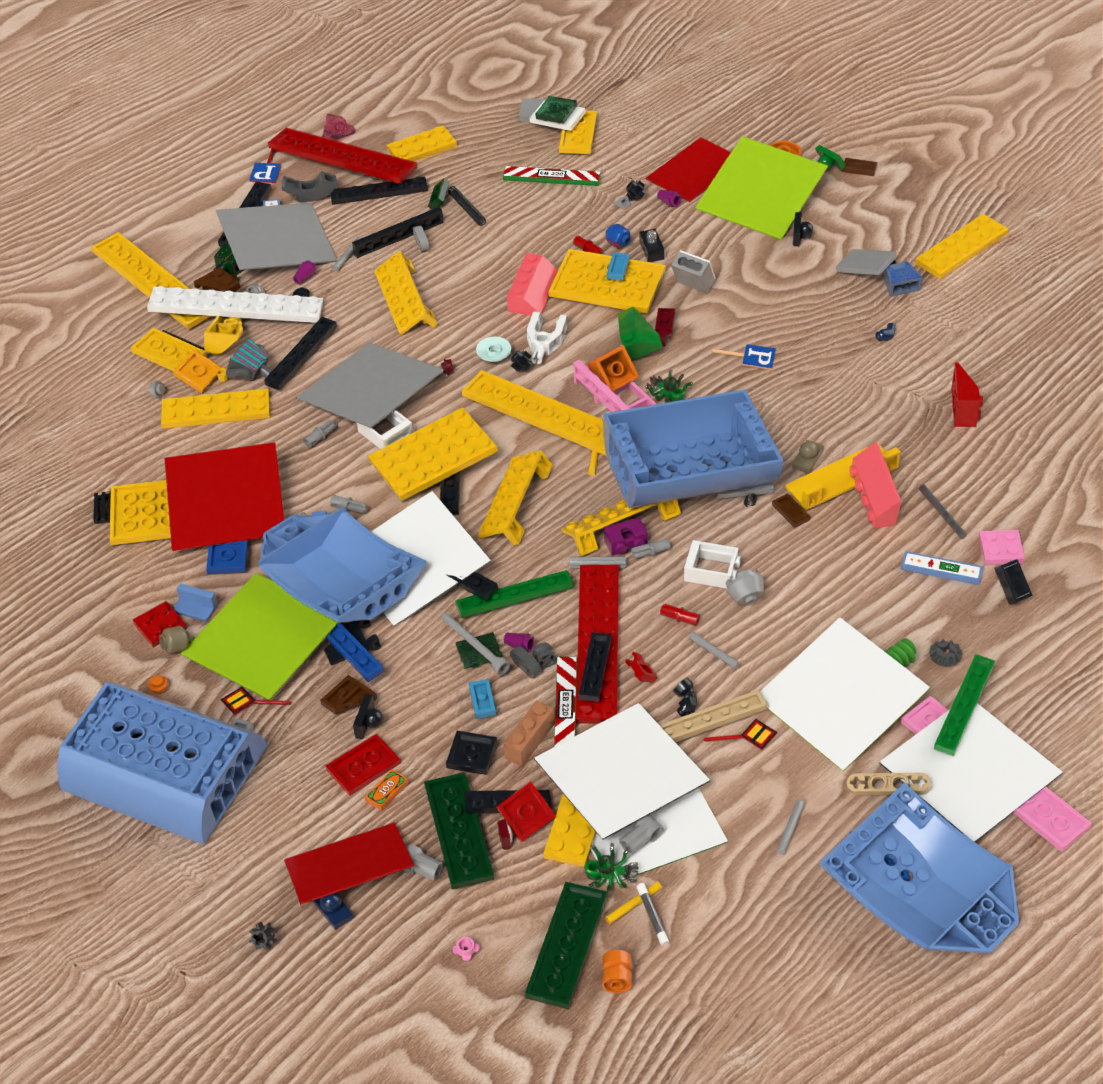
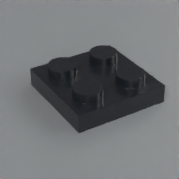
[446,730,497,775]

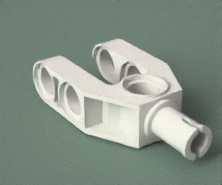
[527,311,568,364]

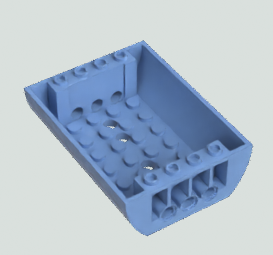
[603,389,784,509]
[57,682,267,845]

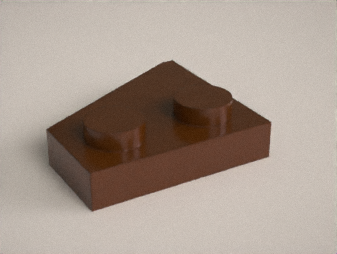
[193,267,240,292]
[320,675,377,715]

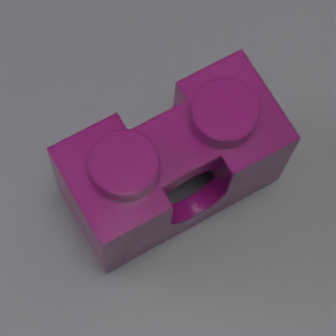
[604,518,648,556]

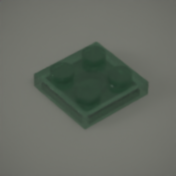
[535,96,578,124]

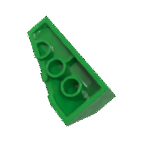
[618,307,663,361]

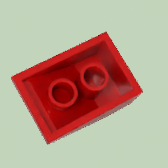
[951,362,983,427]

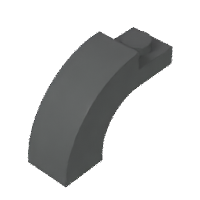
[281,171,337,202]

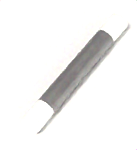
[636,883,669,946]

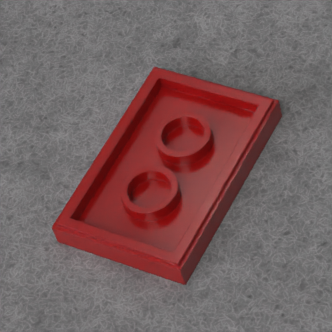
[325,734,401,796]

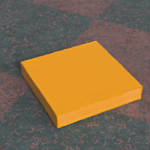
[173,350,222,394]

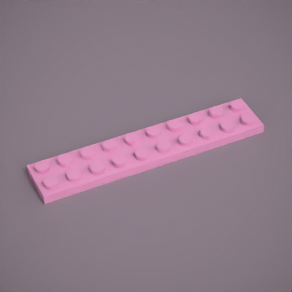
[901,696,1092,852]

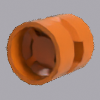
[602,950,632,993]

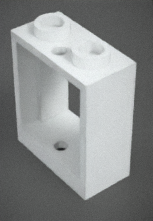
[357,410,413,449]
[684,540,741,589]

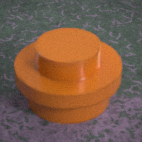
[148,675,168,694]

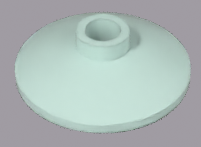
[476,337,511,362]

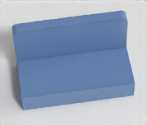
[173,583,218,622]

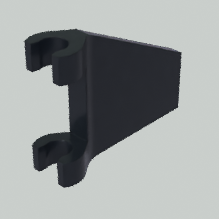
[324,619,381,666]

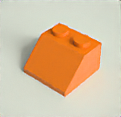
[586,345,639,392]

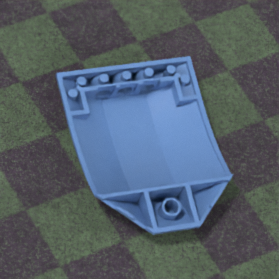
[258,508,427,623]

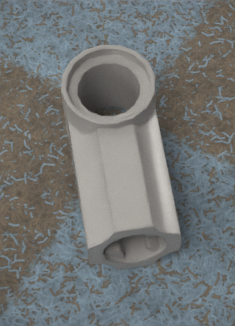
[619,815,664,854]
[402,844,443,881]

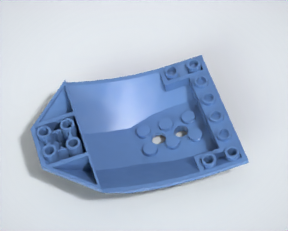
[819,783,1019,954]

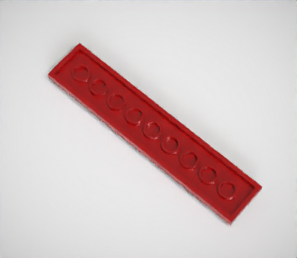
[268,128,418,184]
[576,565,619,724]

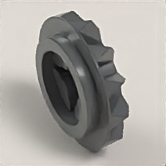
[929,639,962,667]

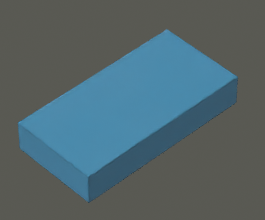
[607,253,630,281]

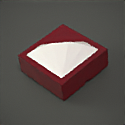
[497,819,513,850]

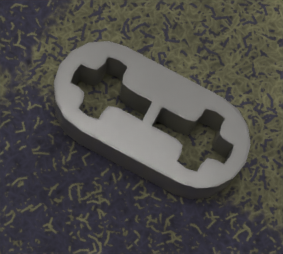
[413,225,429,252]

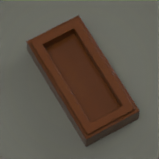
[842,158,877,176]
[772,493,810,528]

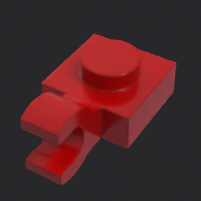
[625,652,658,683]

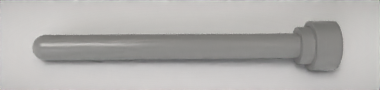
[441,613,510,675]

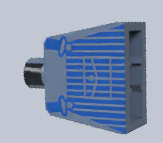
[884,260,922,297]

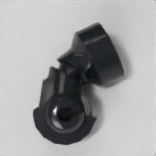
[673,677,698,717]

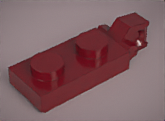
[655,308,675,346]

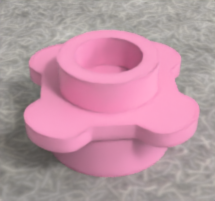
[452,937,479,961]

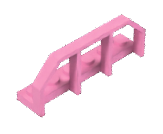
[573,360,656,412]

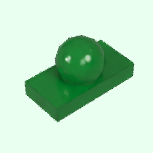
[815,145,846,171]

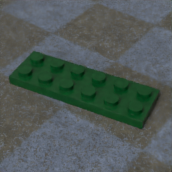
[424,772,494,890]
[525,881,608,1010]

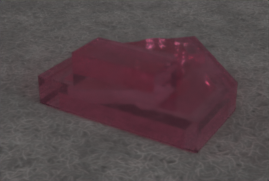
[322,114,356,140]

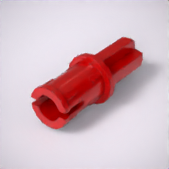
[573,235,602,254]
[660,604,700,626]

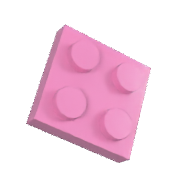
[979,530,1025,565]

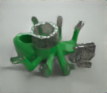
[645,370,693,403]
[584,843,639,891]

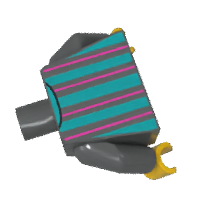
[217,338,273,382]

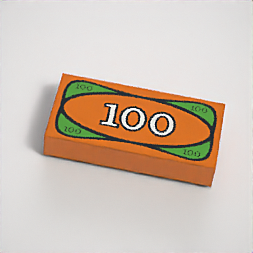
[365,769,409,811]

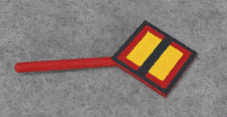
[220,687,291,715]
[704,719,777,750]

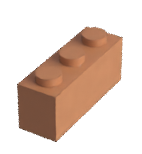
[503,700,555,767]

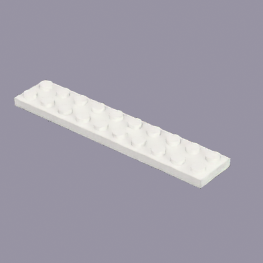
[147,286,323,323]

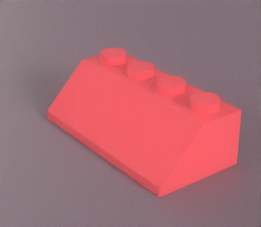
[507,253,558,316]
[849,443,901,529]

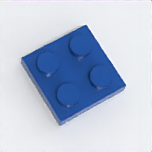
[206,540,248,574]

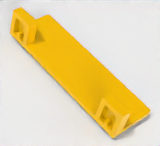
[374,250,438,335]
[785,444,901,510]
[478,450,553,546]
[561,500,681,556]

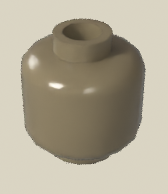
[159,626,191,654]

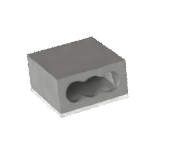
[671,250,716,294]

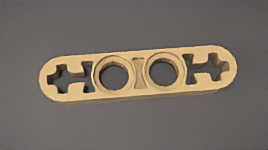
[847,773,932,795]

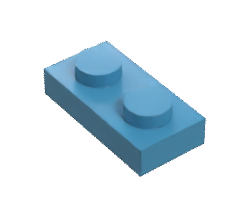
[469,679,496,719]

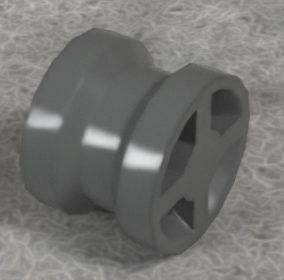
[532,642,557,668]

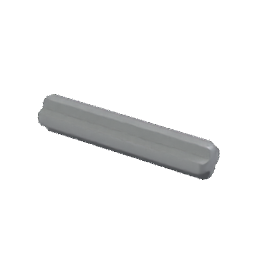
[569,557,627,568]

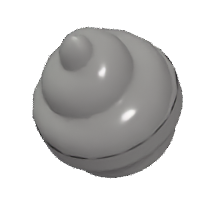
[247,284,265,294]

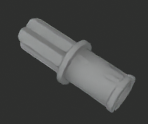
[303,420,336,448]
[330,495,368,514]
[631,538,670,558]

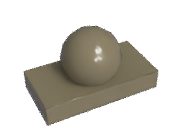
[792,440,824,473]

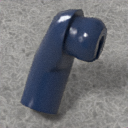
[875,323,896,341]

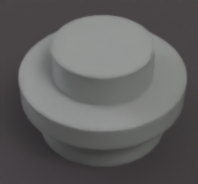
[149,381,165,398]

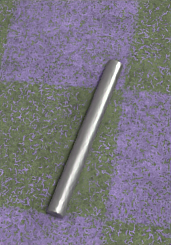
[919,484,967,539]

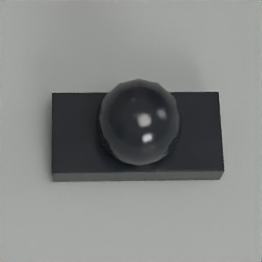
[793,212,814,247]
[353,694,384,739]

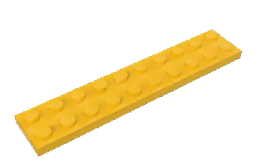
[91,232,211,330]
[462,370,606,456]

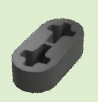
[510,646,541,678]

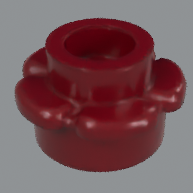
[441,359,454,376]

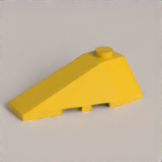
[204,316,243,355]

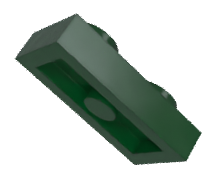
[428,178,449,209]

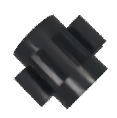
[626,180,646,200]
[510,350,532,372]
[249,922,278,951]

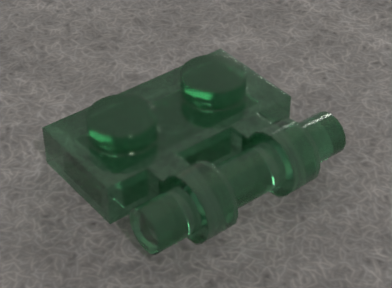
[455,632,503,669]

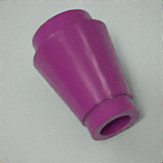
[657,189,682,207]
[293,260,316,285]
[504,632,535,652]

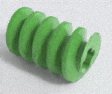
[884,638,916,667]

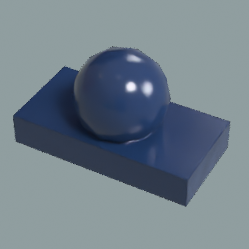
[312,893,354,930]

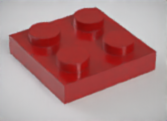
[132,601,187,648]
[496,781,556,842]

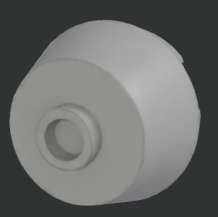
[725,569,764,605]

